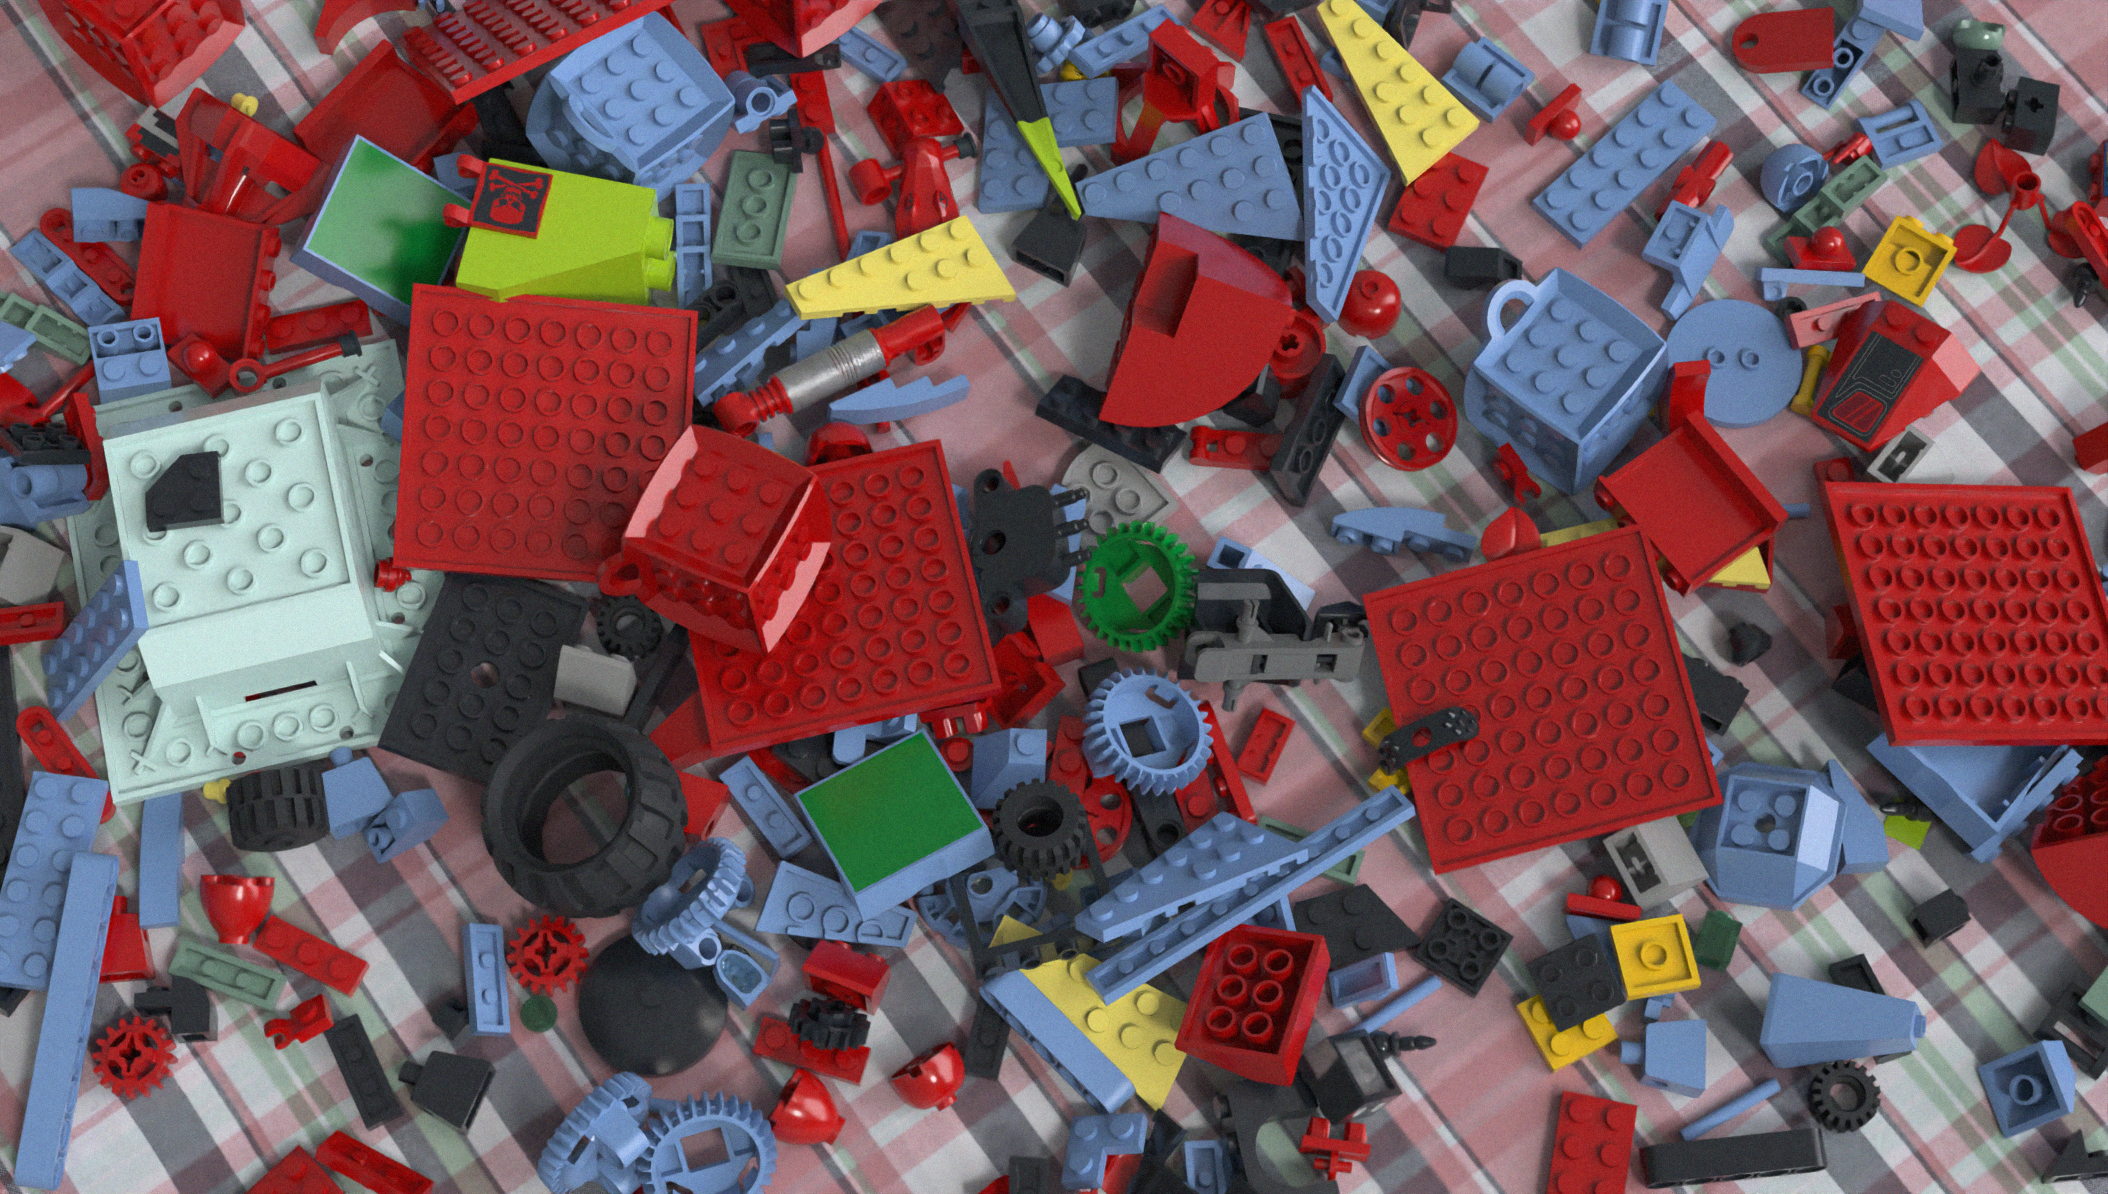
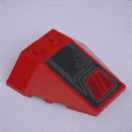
[1810,300,1981,454]

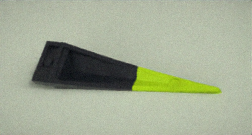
[947,0,1081,221]

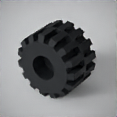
[225,768,330,852]

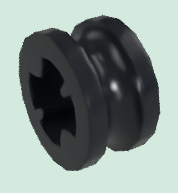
[1774,297,1808,324]

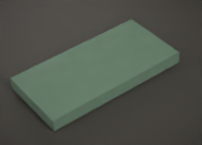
[711,150,799,271]

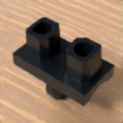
[769,108,825,174]

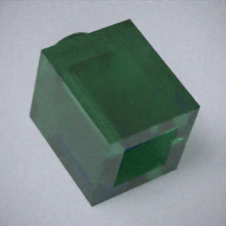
[1692,910,1743,973]

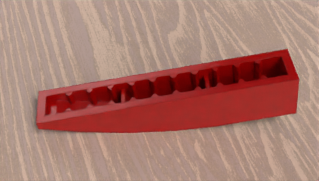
[1003,459,1084,668]

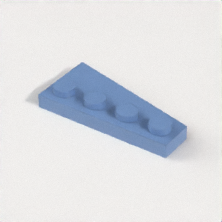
[1963,749,2083,865]
[753,860,918,948]

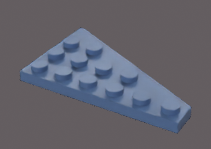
[1301,84,1392,324]
[1075,112,1305,241]

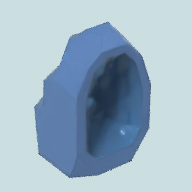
[712,950,772,1012]

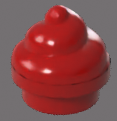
[373,557,412,593]

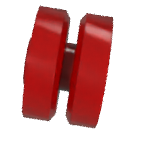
[1267,311,1327,399]

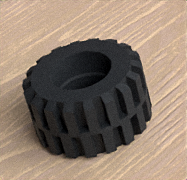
[992,778,1087,882]

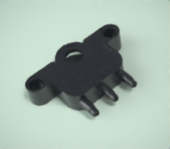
[967,468,1092,634]

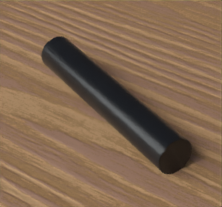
[1049,164,1088,215]

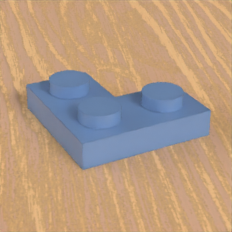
[1061,1112,1148,1190]

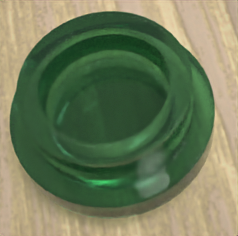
[520,995,558,1033]

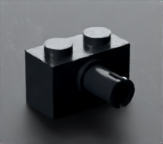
[1949,48,2006,125]

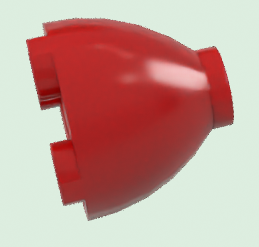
[199,874,275,944]
[766,1067,846,1145]

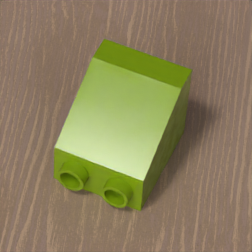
[456,158,677,306]

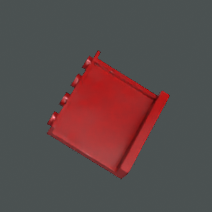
[292,39,479,176]
[130,200,282,362]
[1592,409,1789,599]

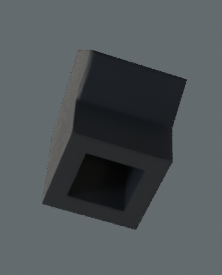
[432,997,469,1040]

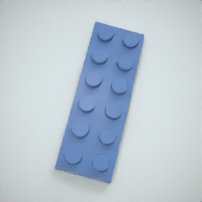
[1531,79,1718,251]
[42,560,149,721]
[0,771,109,992]

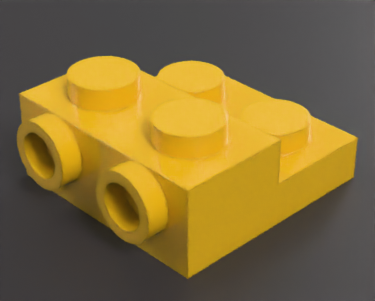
[1862,215,1958,309]

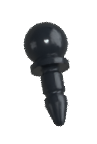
[2072,262,2100,308]
[1879,796,1938,823]
[1369,1031,1437,1060]

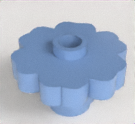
[1025,12,1085,75]

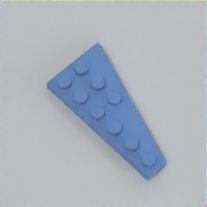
[1075,811,1308,943]

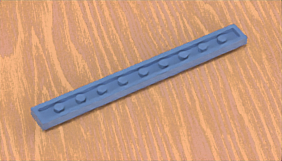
[1084,784,1416,1007]

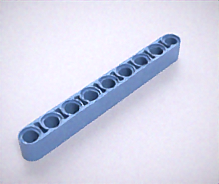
[14,851,119,1191]

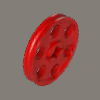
[1359,367,1458,472]
[1026,767,1132,870]

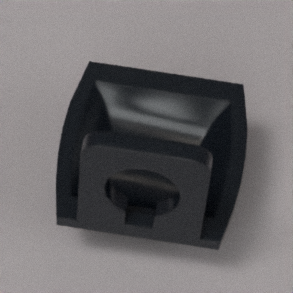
[1388,0,1453,51]

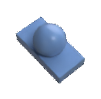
[1328,952,1399,1010]

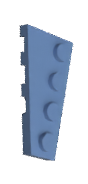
[693,298,810,408]

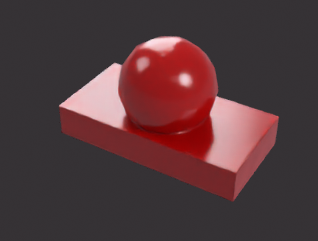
[1524,83,1582,147]
[1782,226,1857,272]
[166,332,240,400]
[1561,875,1642,923]

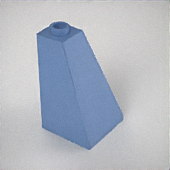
[1759,972,1926,1069]

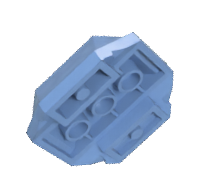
[1689,762,1848,912]

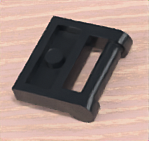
[2032,981,2108,1081]

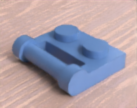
[1854,99,1943,171]

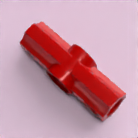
[1654,140,1734,223]

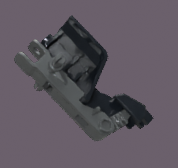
[1176,569,1369,712]

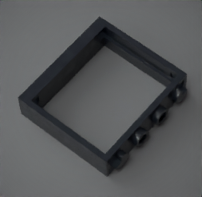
[948,815,1122,980]

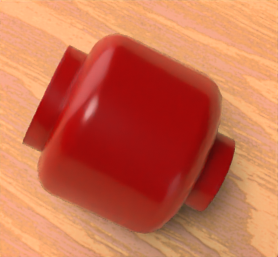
[119,162,169,202]

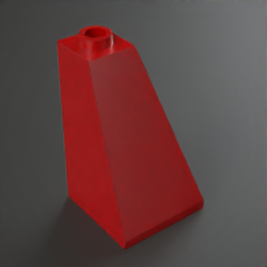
[648,687,714,771]

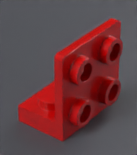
[866,79,965,161]

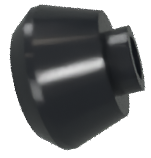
[1725,621,1773,667]

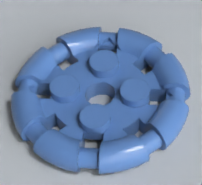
[917,828,1048,950]

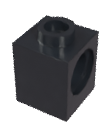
[1905,888,1972,949]

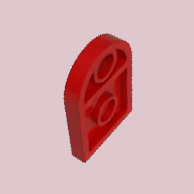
[1731,7,1835,74]

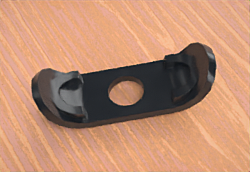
[1377,707,1480,776]

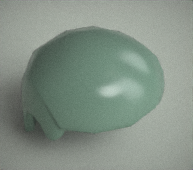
[1952,20,2006,50]

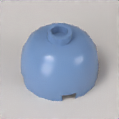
[1760,144,1829,213]

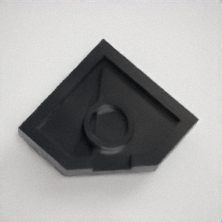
[145,451,225,533]

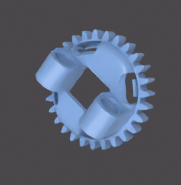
[1081,666,1214,796]
[631,836,756,969]
[537,1071,653,1194]
[635,1091,778,1194]

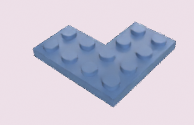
[978,77,1119,214]

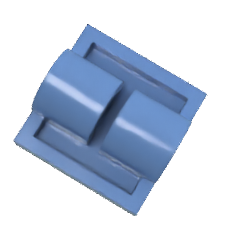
[1589,0,1669,67]
[1440,36,1535,124]
[724,70,797,134]
[0,456,91,524]

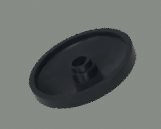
[578,934,729,1078]

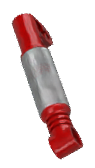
[712,303,946,439]

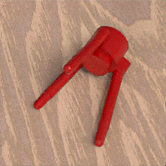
[1822,132,1873,167]

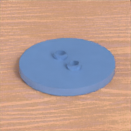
[1666,299,1802,429]

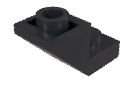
[1444,246,1523,291]

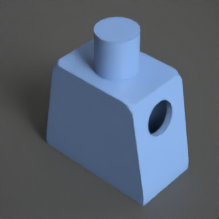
[321,747,394,841]
[1618,1019,1707,1098]

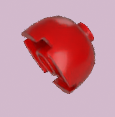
[1337,269,1402,339]
[803,421,874,467]
[888,1040,965,1111]

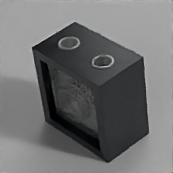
[1298,1029,1403,1126]

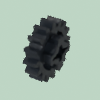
[787,997,871,1051]

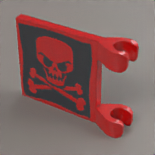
[442,154,553,239]

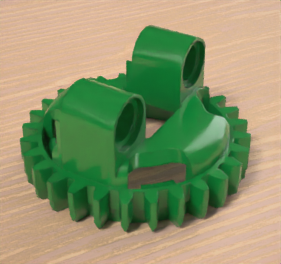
[1074,520,1198,653]

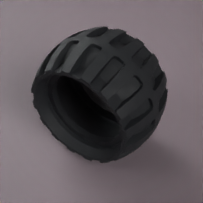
[480,714,688,919]

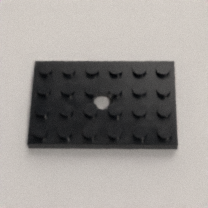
[377,572,591,787]

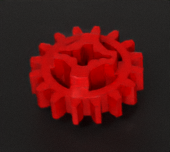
[507,915,590,997]
[92,1016,178,1100]

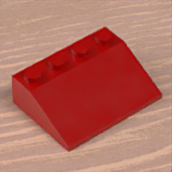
[1174,924,1331,1087]

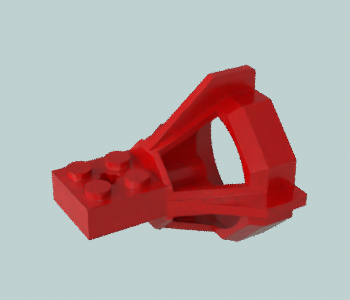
[1110,18,1240,167]
[175,87,333,227]

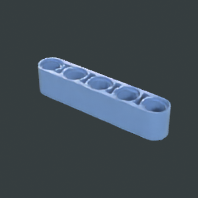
[979,970,1136,1115]

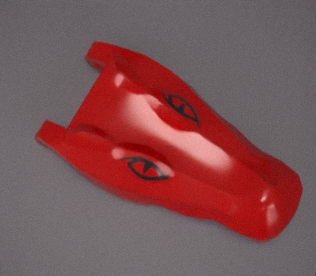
[894,137,960,241]

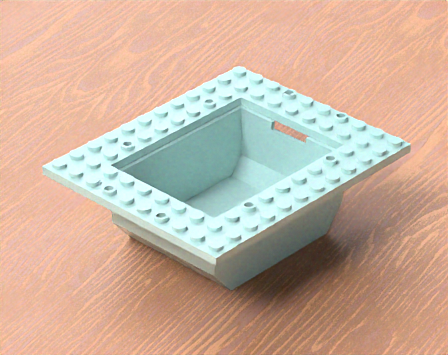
[50,339,446,807]

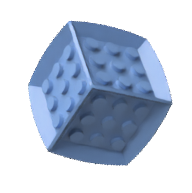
[526,10,735,204]
[1463,267,1669,496]

